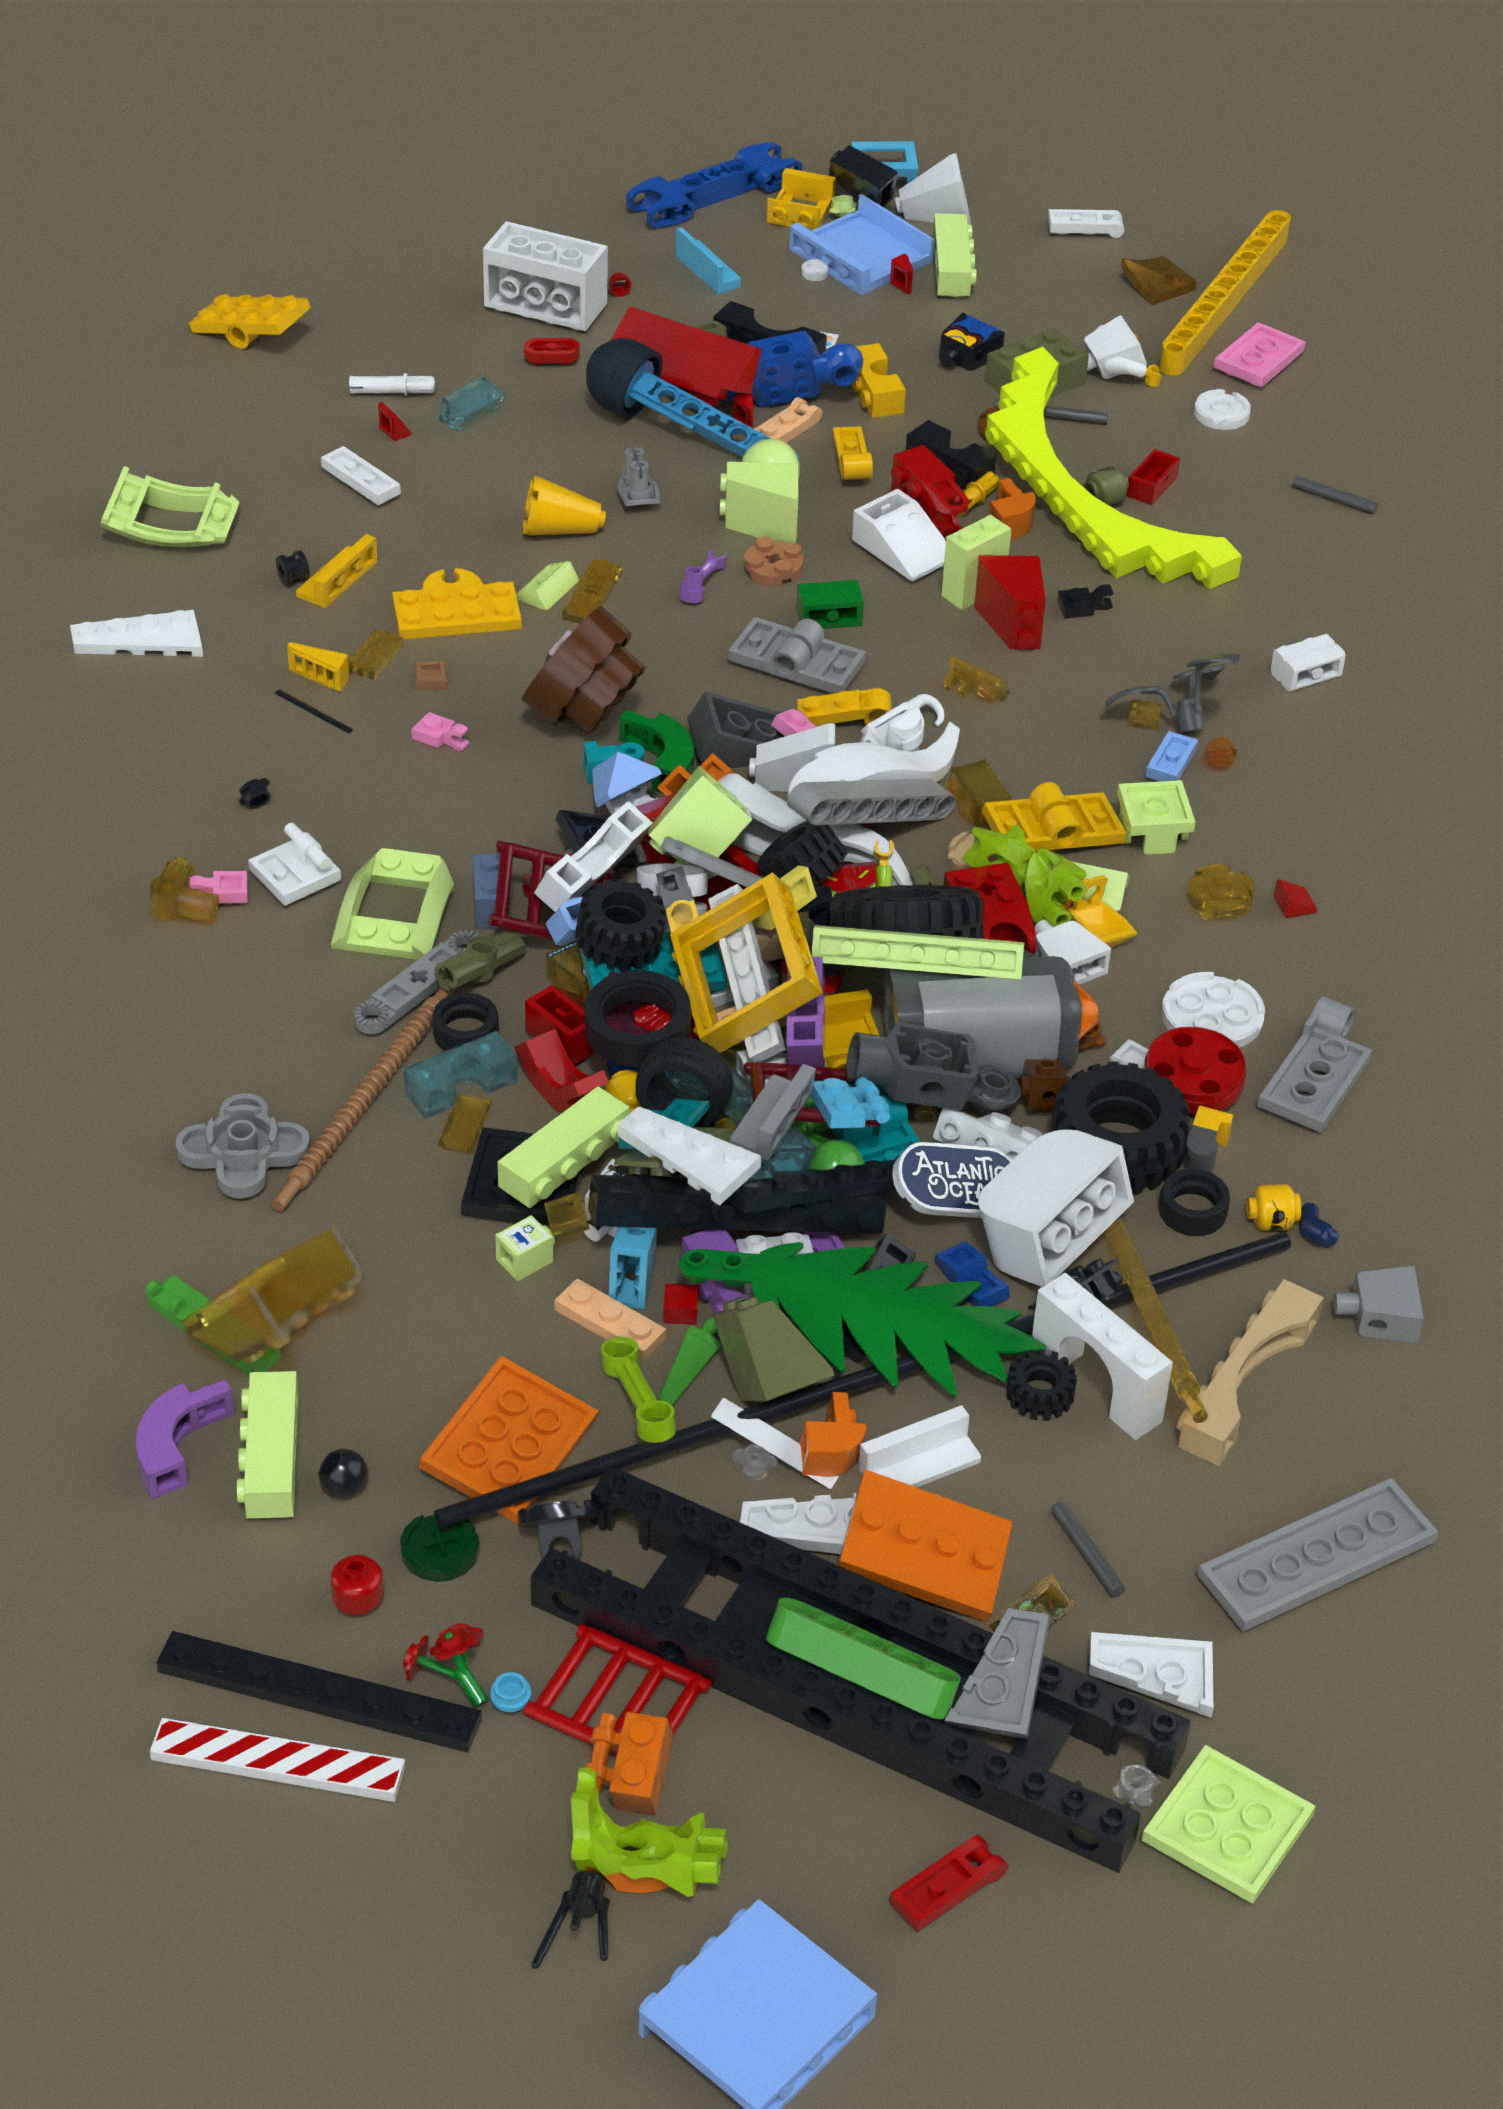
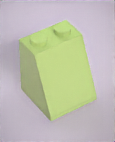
[720,462,798,543]
[648,766,752,866]

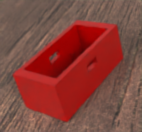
[1126,449,1180,505]

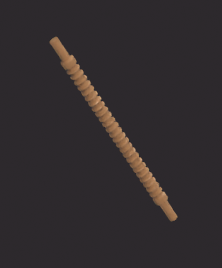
[271,987,457,1211]

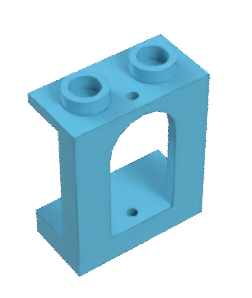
[851,141,919,185]

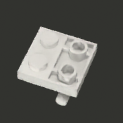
[248,823,341,906]

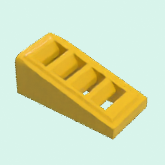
[287,642,350,692]

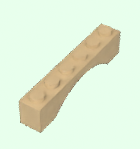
[1177,1279,1324,1466]

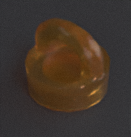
[1204,737,1237,769]

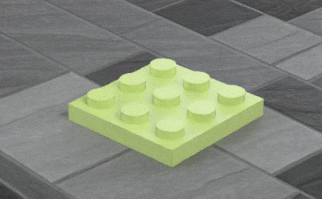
[1142,1745,1316,1904]

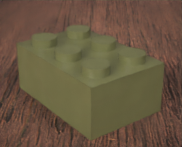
[985,328,1089,397]

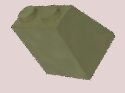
[712,1296,835,1401]

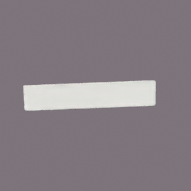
[711,1398,840,1489]

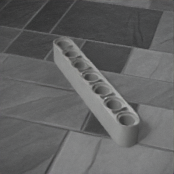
[787,779,956,825]

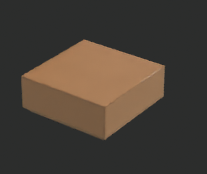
[414,661,447,690]

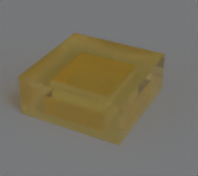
[544,1192,590,1241]

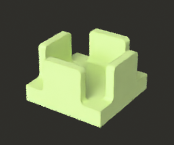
[1117,780,1196,855]

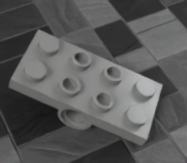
[728,617,866,694]

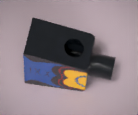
[939,313,1005,371]

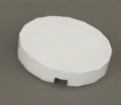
[1194,389,1251,430]

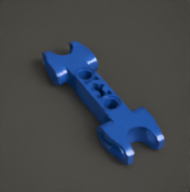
[626,142,802,228]

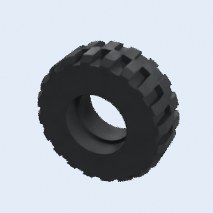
[829,885,984,939]

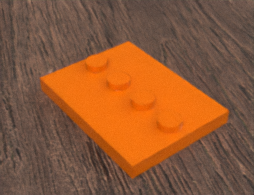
[418,1355,599,1525]
[837,1469,1013,1622]

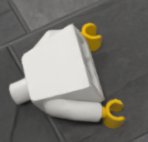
[1084,315,1162,387]

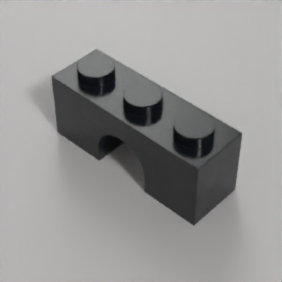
[906,420,997,489]

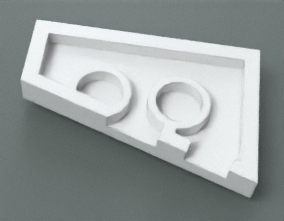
[1089,1632,1214,1718]

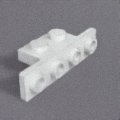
[933,1108,1043,1160]

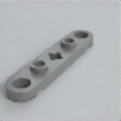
[354,930,481,1034]

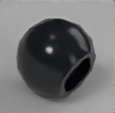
[318,1448,369,1498]

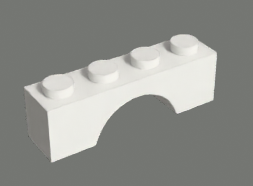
[534,801,652,912]

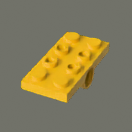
[189,294,311,349]
[982,782,1127,851]

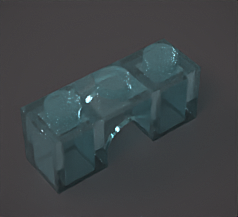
[404,1031,518,1119]

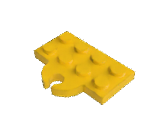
[392,568,522,640]

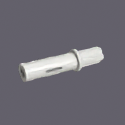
[349,373,435,396]

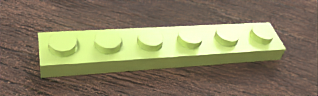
[812,925,1024,979]

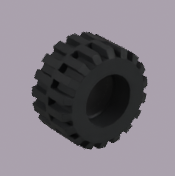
[757,821,847,886]
[575,879,666,970]

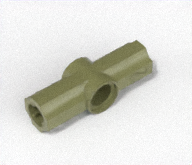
[434,930,525,991]

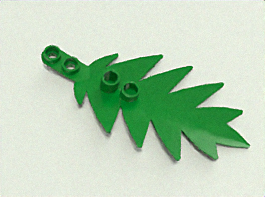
[679,1242,1046,1397]

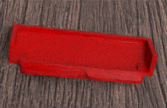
[611,307,762,407]

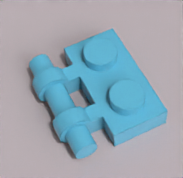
[811,1077,890,1128]

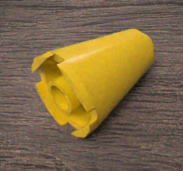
[522,475,606,536]

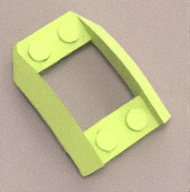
[100,466,240,548]
[331,848,455,960]

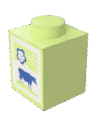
[495,1215,555,1281]

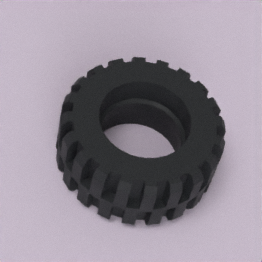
[1051,1061,1190,1194]

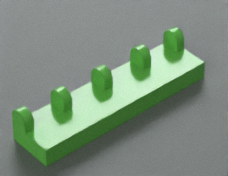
[146,1275,281,1377]

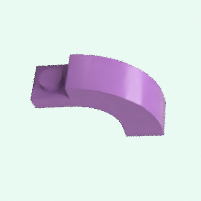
[136,1379,234,1500]

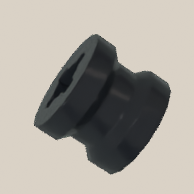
[276,550,310,586]

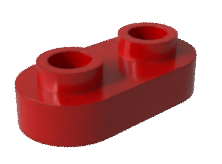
[524,338,580,365]

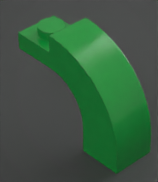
[619,710,694,793]

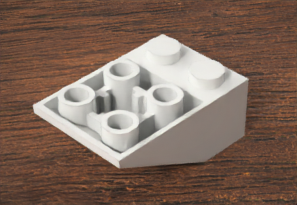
[852,489,946,582]

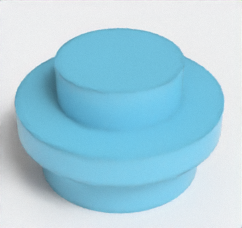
[490,1672,531,1712]

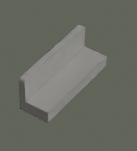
[729,1064,816,1161]

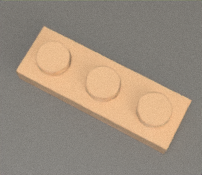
[554,1278,667,1361]

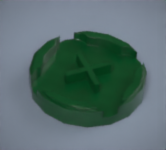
[400,1511,480,1582]

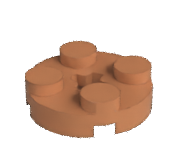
[744,537,804,586]

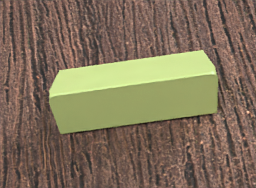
[516,561,579,610]

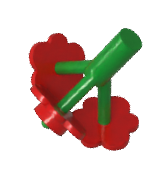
[403,1623,489,1708]

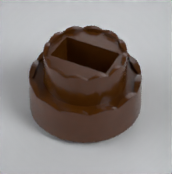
[522,606,646,734]

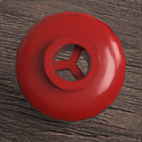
[330,1554,384,1615]

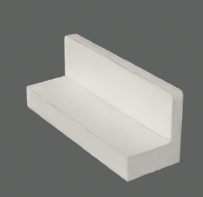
[858,1405,981,1487]

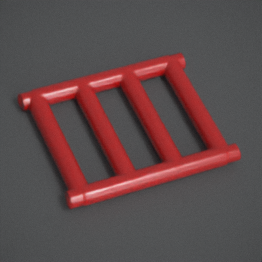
[523,1623,712,1757]

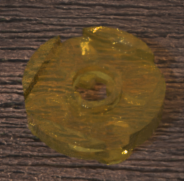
[1187,864,1255,921]

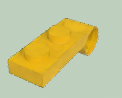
[832,426,873,480]
[797,688,892,726]

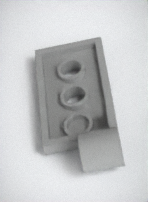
[1257,996,1373,1133]

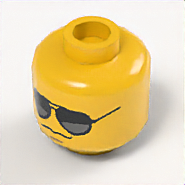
[1246,1184,1301,1232]

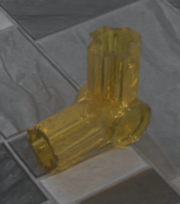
[150,857,219,924]

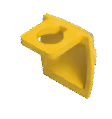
[1068,875,1137,948]

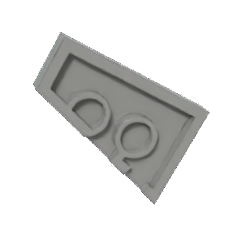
[944,1608,1050,1739]

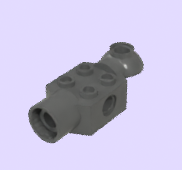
[846,1021,1021,1115]

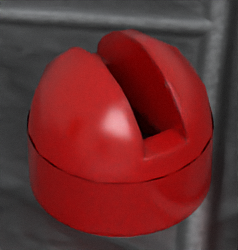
[608,272,631,297]

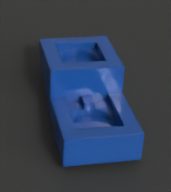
[935,1241,1010,1306]

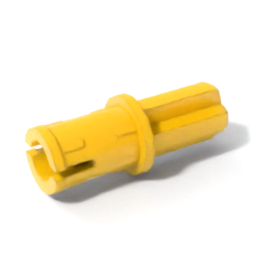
[958,471,999,515]

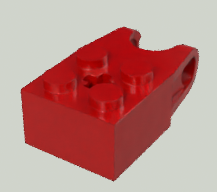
[891,445,969,541]
[944,862,1036,955]

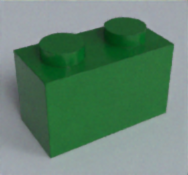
[796,580,864,629]

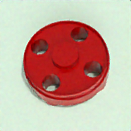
[1144,1027,1246,1116]

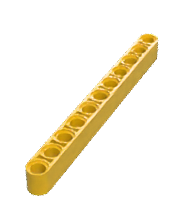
[1159,210,1291,376]

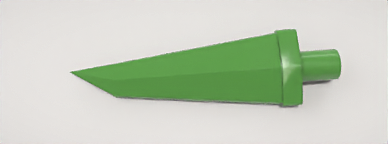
[659,1318,722,1406]

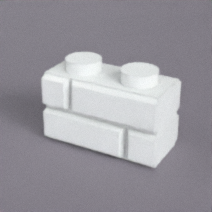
[1270,634,1346,692]

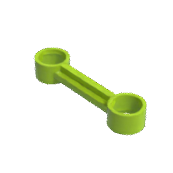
[601,1337,676,1443]

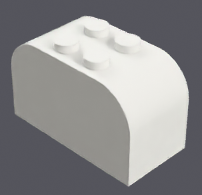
[978,1130,1134,1287]

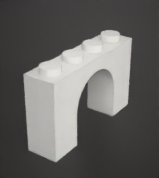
[1032,1273,1173,1441]

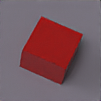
[663,1283,699,1325]

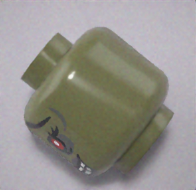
[1083,466,1129,506]

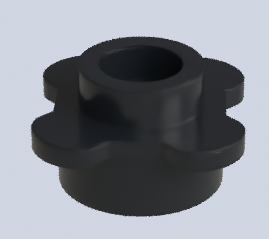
[238,778,271,809]

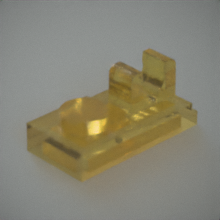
[943,655,1010,702]

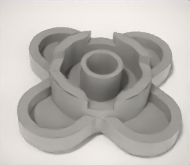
[175,1093,310,1198]

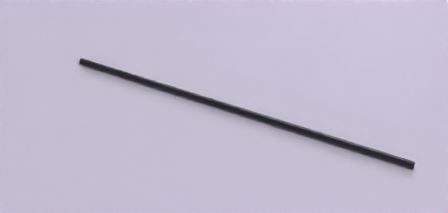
[434,1231,1291,1529]

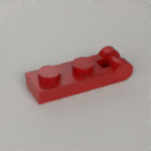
[890,1834,1009,1932]

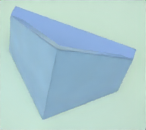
[592,752,662,808]

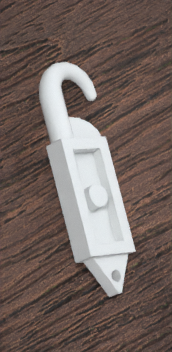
[861,694,945,745]

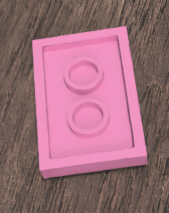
[1214,322,1306,387]

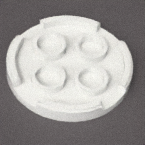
[1161,972,1265,1048]

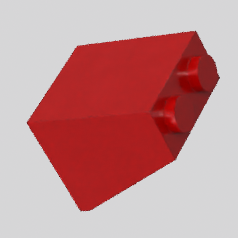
[974,555,1046,650]

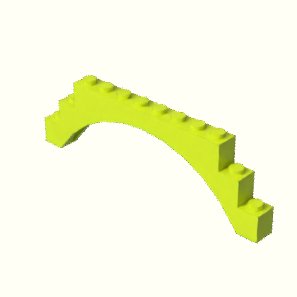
[985,347,1242,590]

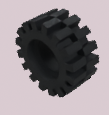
[1006,1349,1077,1421]

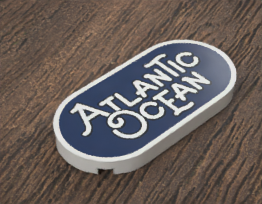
[892,1142,1012,1218]

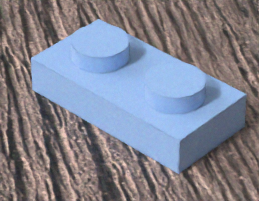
[1145,731,1198,781]

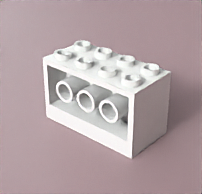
[483,221,608,331]

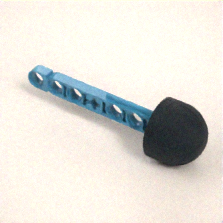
[586,338,800,462]

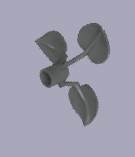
[1105,653,1240,732]

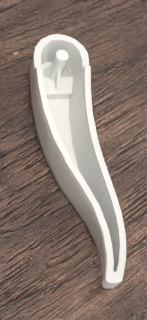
[788,722,960,796]
[718,773,913,886]

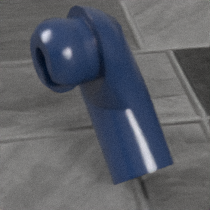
[1300,1203,1338,1248]

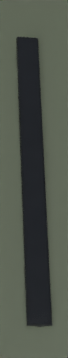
[275,689,353,733]

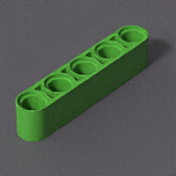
[766,1598,961,1719]

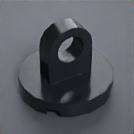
[518,1500,597,1560]

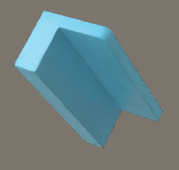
[675,227,741,295]

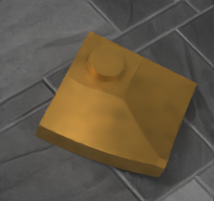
[1121,256,1197,305]

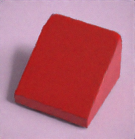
[890,254,913,294]
[733,391,754,428]
[378,402,411,441]
[1274,879,1317,918]

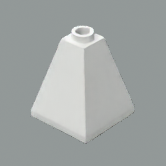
[895,153,971,225]

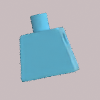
[609,1227,657,1310]

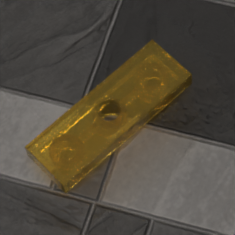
[562,559,622,623]

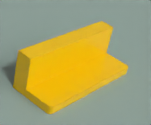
[296,534,378,608]

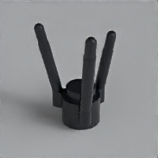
[531,1871,610,1969]

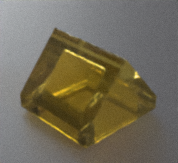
[1127,699,1162,731]

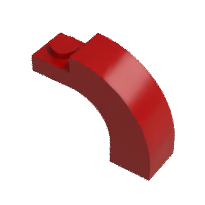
[514,1028,609,1113]

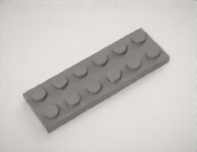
[1198,1478,1439,1632]

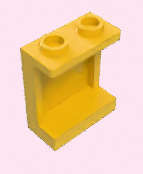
[825,989,880,1069]

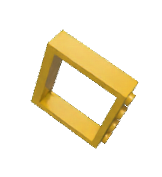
[670,872,823,1053]

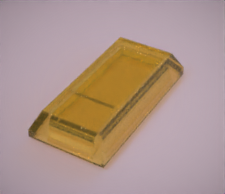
[438,1094,492,1154]

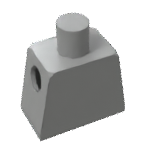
[1333,1266,1424,1344]

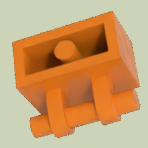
[585,1712,673,1815]

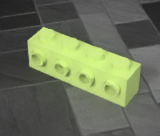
[933,213,976,298]
[498,1086,630,1208]
[237,1371,299,1519]

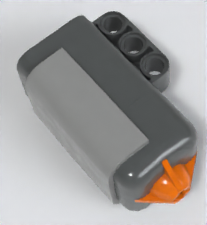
[881,956,1098,1080]

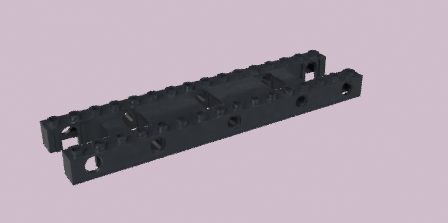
[531,1466,1191,1873]

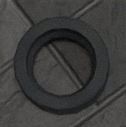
[432,992,499,1056]
[1159,1169,1230,1236]

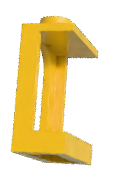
[767,168,836,231]

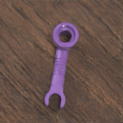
[679,550,727,603]

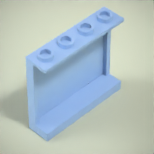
[789,194,934,295]
[639,1899,877,2109]

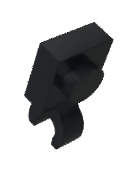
[1058,584,1113,619]

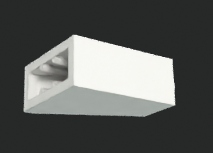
[749,723,835,792]

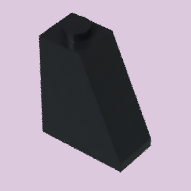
[829,145,898,207]

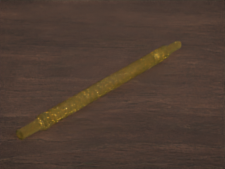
[1104,1215,1208,1423]

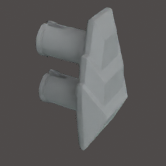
[616,447,661,506]

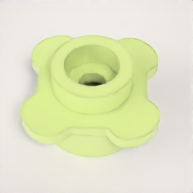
[829,195,857,217]

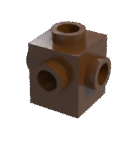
[1018,1059,1070,1112]

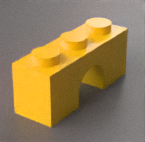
[852,343,906,418]

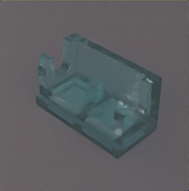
[439,376,505,432]

